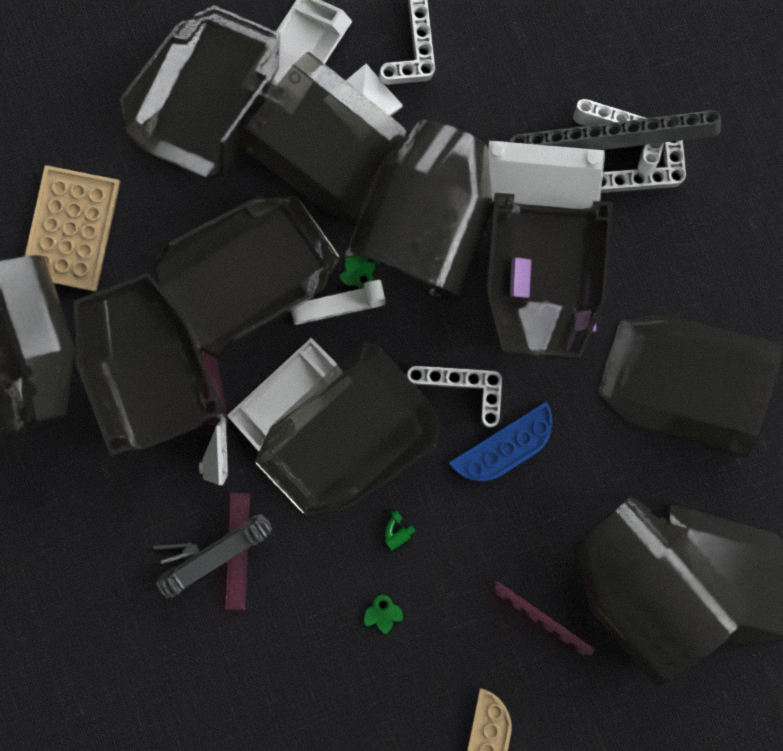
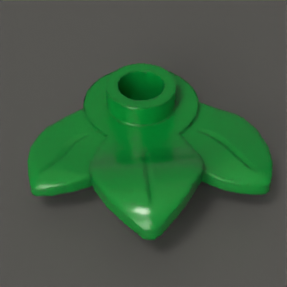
[340,254,375,289]
[364,595,403,634]

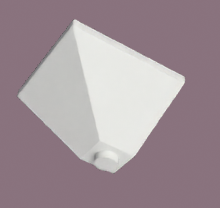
[323,64,403,142]
[199,418,228,485]

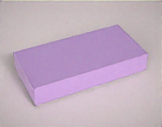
[510,258,531,298]

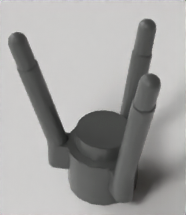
[153,542,199,564]

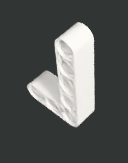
[379,0,435,84]
[573,99,664,176]
[601,140,686,193]
[290,280,385,325]
[407,366,502,428]

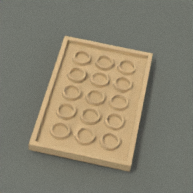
[21,165,120,292]

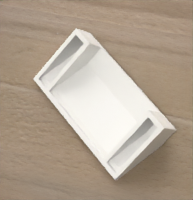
[241,0,352,115]
[485,141,605,212]
[227,338,353,460]

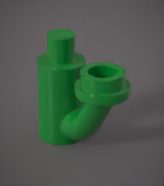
[385,510,416,551]

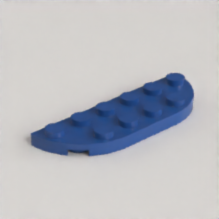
[449,402,552,481]

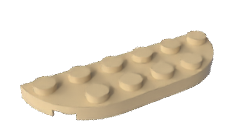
[467,688,511,751]

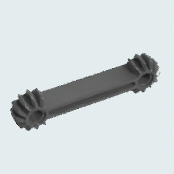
[156,514,272,598]

